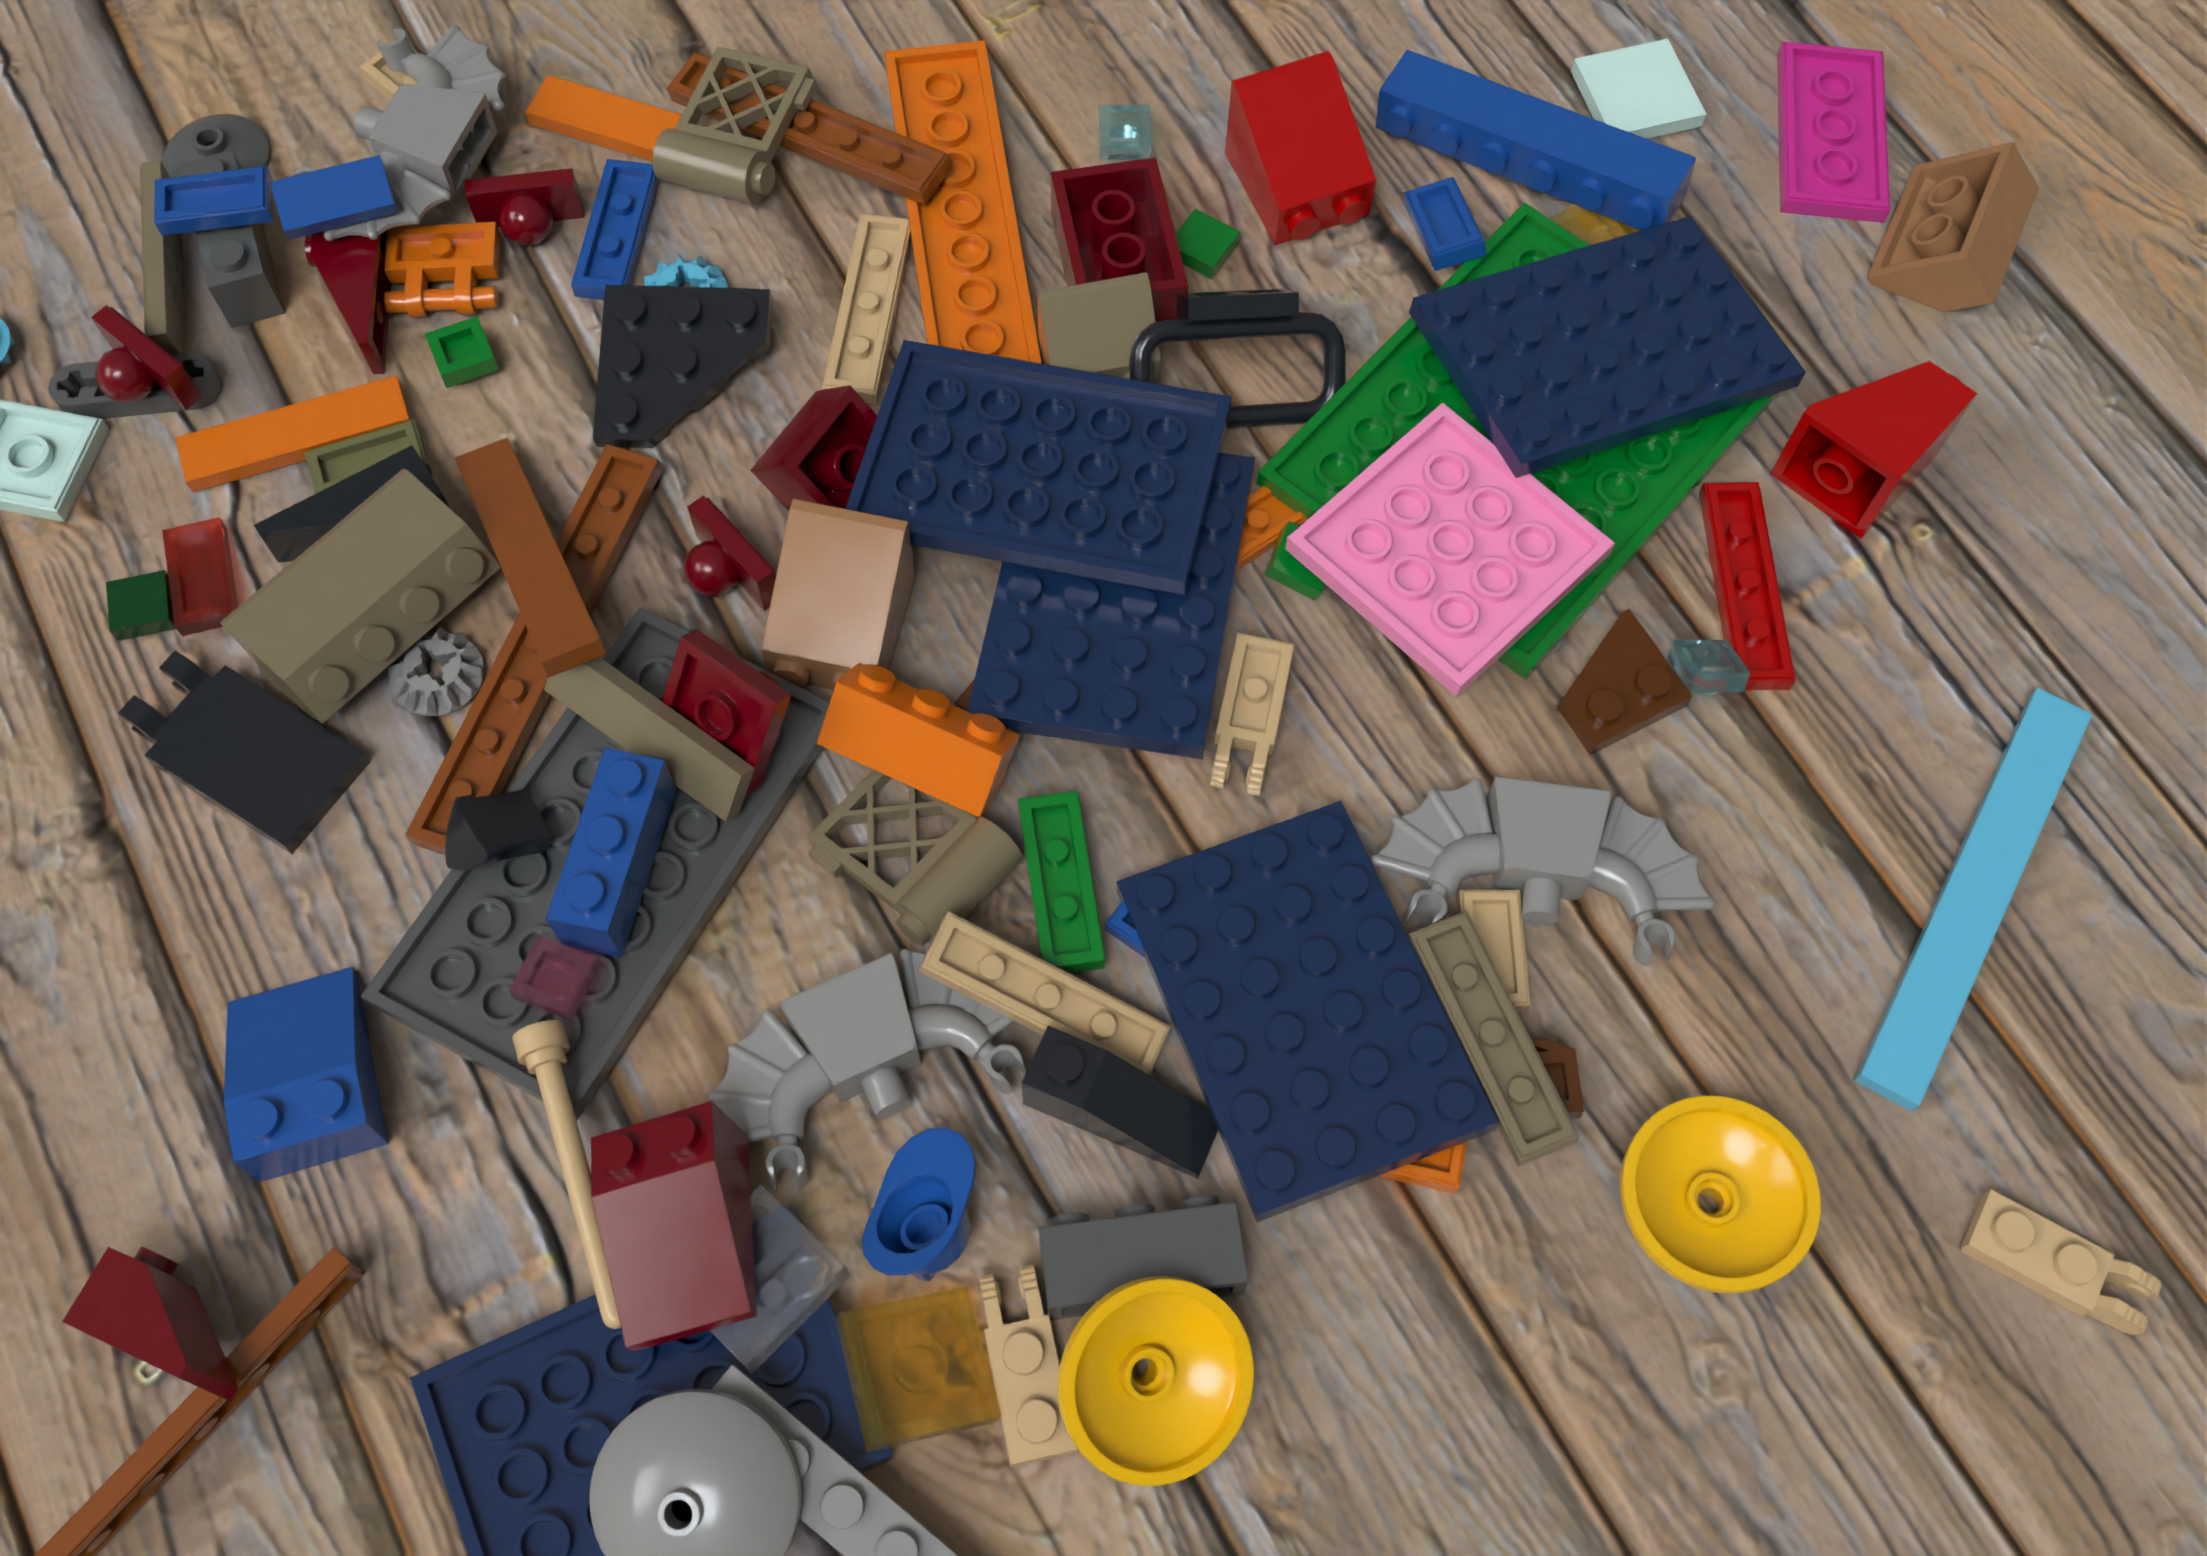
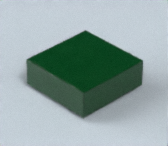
[106,570,177,641]

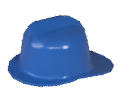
[862,1127,976,1281]

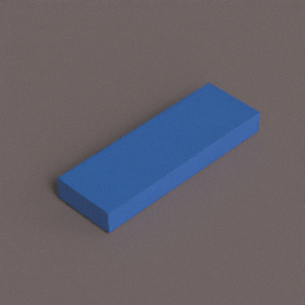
[571,159,660,300]

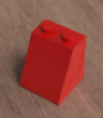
[1225,51,1376,245]
[1770,361,1978,539]

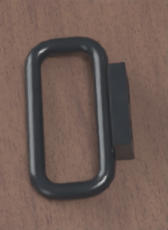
[1129,288,1346,428]

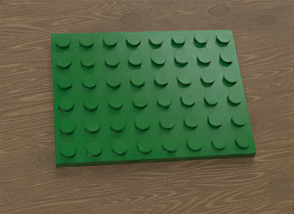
[1257,202,1780,680]

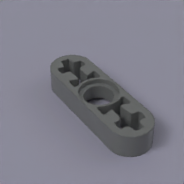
[48,353,222,419]

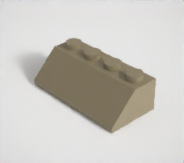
[220,468,501,724]

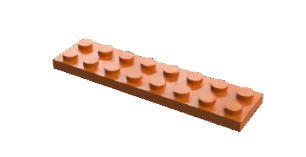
[884,40,1042,364]

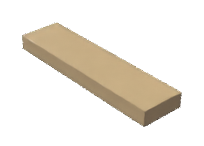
[822,213,912,405]
[917,911,1171,1075]

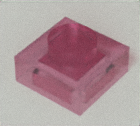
[509,935,600,1021]

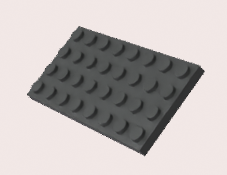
[360,607,830,1120]

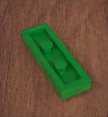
[1018,791,1105,973]

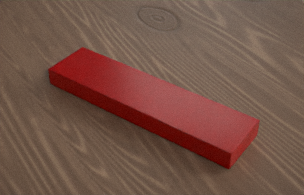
[1699,482,1796,691]

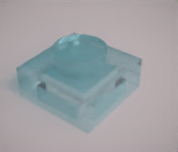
[1098,105,1152,160]
[1668,640,1750,695]

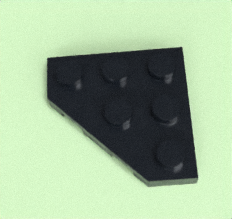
[592,285,773,449]

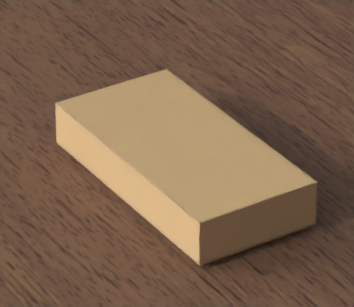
[1456,890,1531,1013]

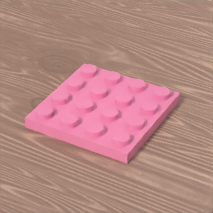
[1285,403,1615,697]

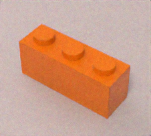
[816,662,1020,817]

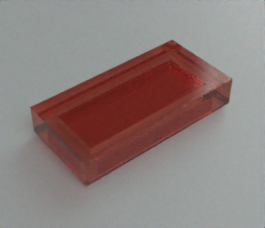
[162,517,238,637]

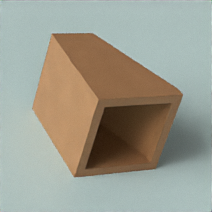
[761,499,916,691]

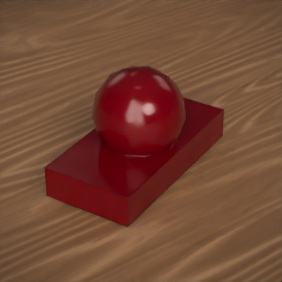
[465,168,584,246]
[91,305,201,411]
[684,495,776,611]

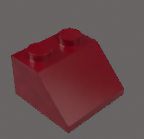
[750,385,877,511]

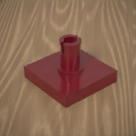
[662,629,791,797]

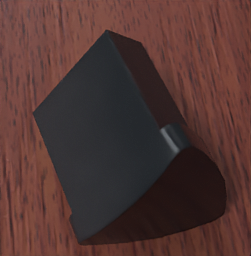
[445,789,553,871]

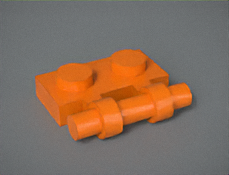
[384,222,501,318]

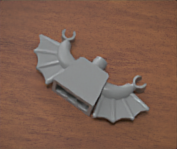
[292,25,505,241]
[1371,776,1715,966]
[708,949,1028,1191]

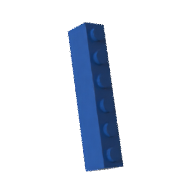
[1376,50,1696,230]

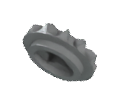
[386,627,484,716]

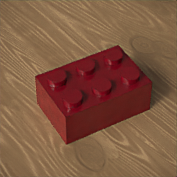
[1051,157,1189,322]

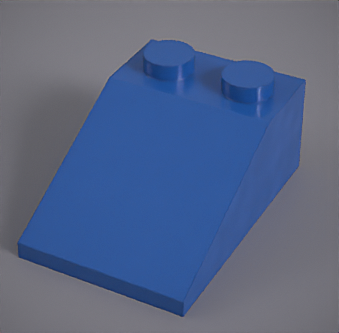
[224,967,389,1182]

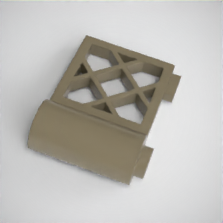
[652,46,817,204]
[807,770,1023,947]

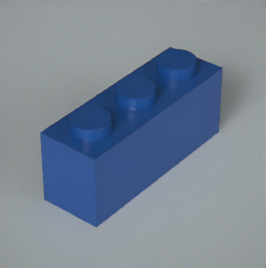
[546,748,677,958]

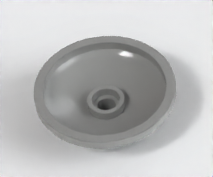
[589,1389,801,1556]

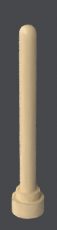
[512,1020,621,1329]

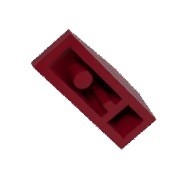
[304,230,392,375]
[62,1246,239,1402]

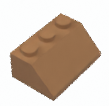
[1867,142,2039,312]

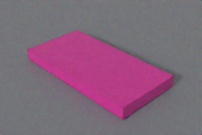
[1777,41,1890,223]

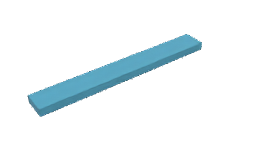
[1853,687,2092,1112]

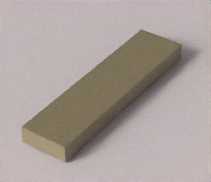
[140,160,186,354]
[544,657,755,822]
[1409,911,1580,1167]

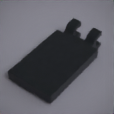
[118,650,370,854]

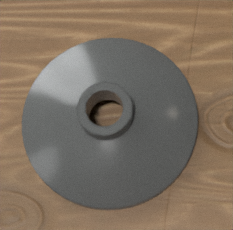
[163,114,271,178]

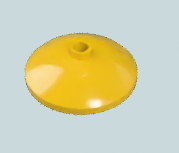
[1620,1096,1821,1294]
[1057,1276,1254,1486]

